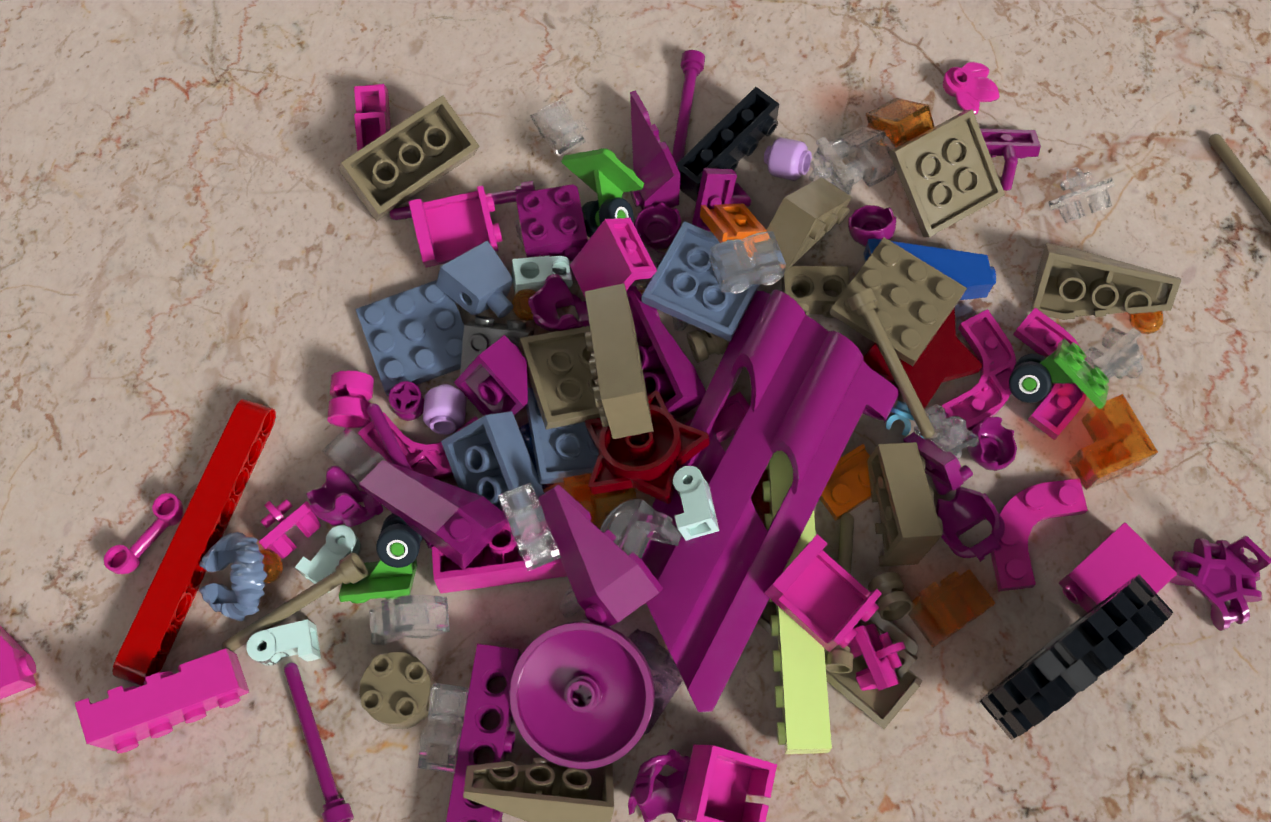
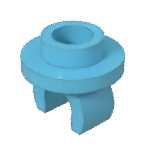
[886,401,915,436]

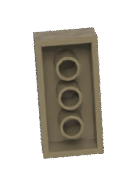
[339,95,480,222]
[584,283,654,439]

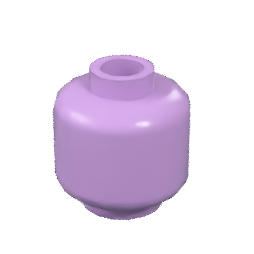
[764,137,812,181]
[423,384,467,435]

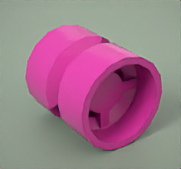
[327,370,374,428]

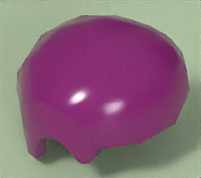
[634,203,681,250]
[848,205,897,247]
[967,417,1017,471]

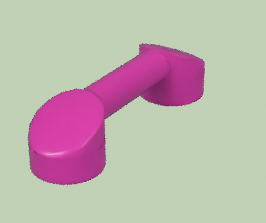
[104,493,183,574]

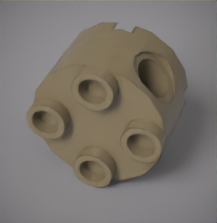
[359,652,437,729]

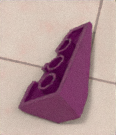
[630,90,680,210]
[626,286,706,419]
[359,460,510,570]
[537,484,663,626]

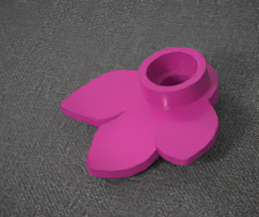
[943,62,1000,115]

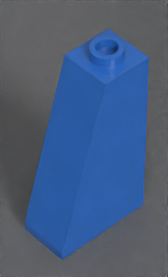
[863,239,996,300]

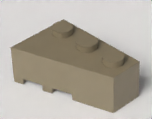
[756,177,852,271]
[867,442,943,567]

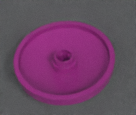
[510,621,655,769]

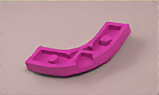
[1013,308,1087,440]
[939,309,1017,437]
[357,412,478,480]
[991,478,1088,592]

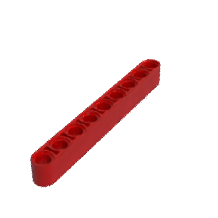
[112,399,276,686]

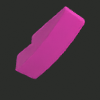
[354,84,391,151]

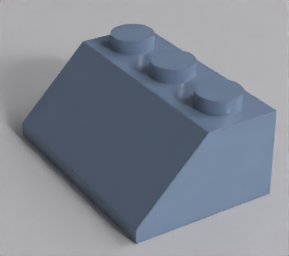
[441,411,544,521]

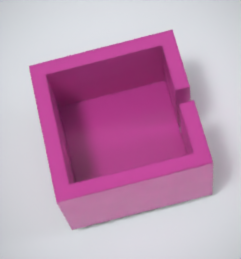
[677,744,777,822]

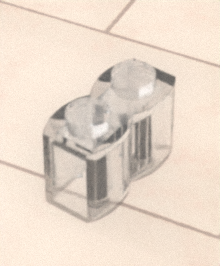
[709,231,786,294]

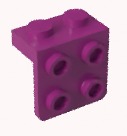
[516,184,588,261]

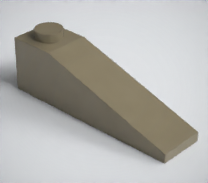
[1031,243,1181,320]
[463,757,614,822]

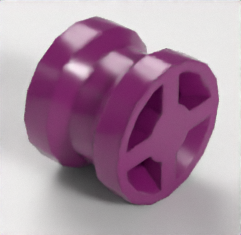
[389,381,424,421]

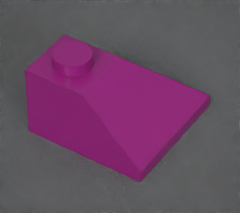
[454,335,528,416]

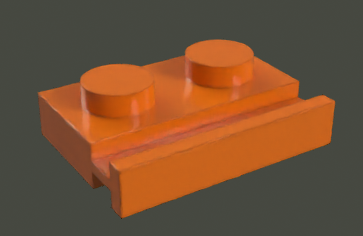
[700,204,767,246]
[819,444,872,521]

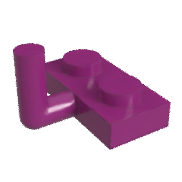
[980,129,1041,191]
[692,168,752,232]
[903,432,973,495]

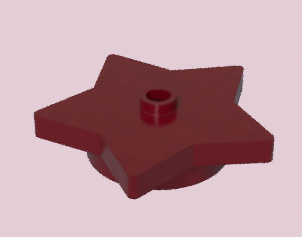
[863,307,982,410]
[584,391,710,504]

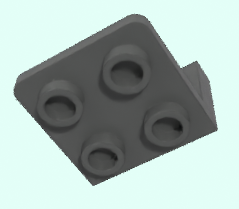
[460,316,535,375]

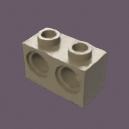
[781,266,849,318]

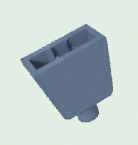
[436,241,514,318]

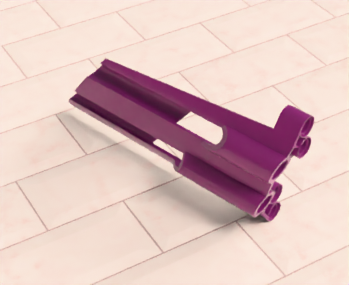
[629,290,900,712]

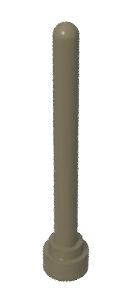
[1209,134,1271,225]
[847,288,935,438]
[825,513,854,674]
[222,552,368,652]

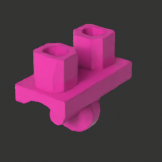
[259,499,322,559]
[847,624,906,691]

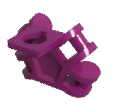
[1170,536,1271,631]

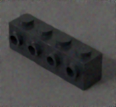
[676,87,779,202]

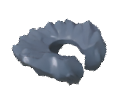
[199,532,267,622]

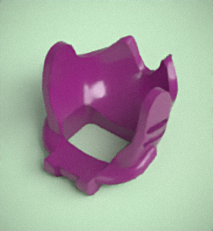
[528,274,590,332]
[306,466,383,527]
[936,487,1005,562]
[628,749,690,822]

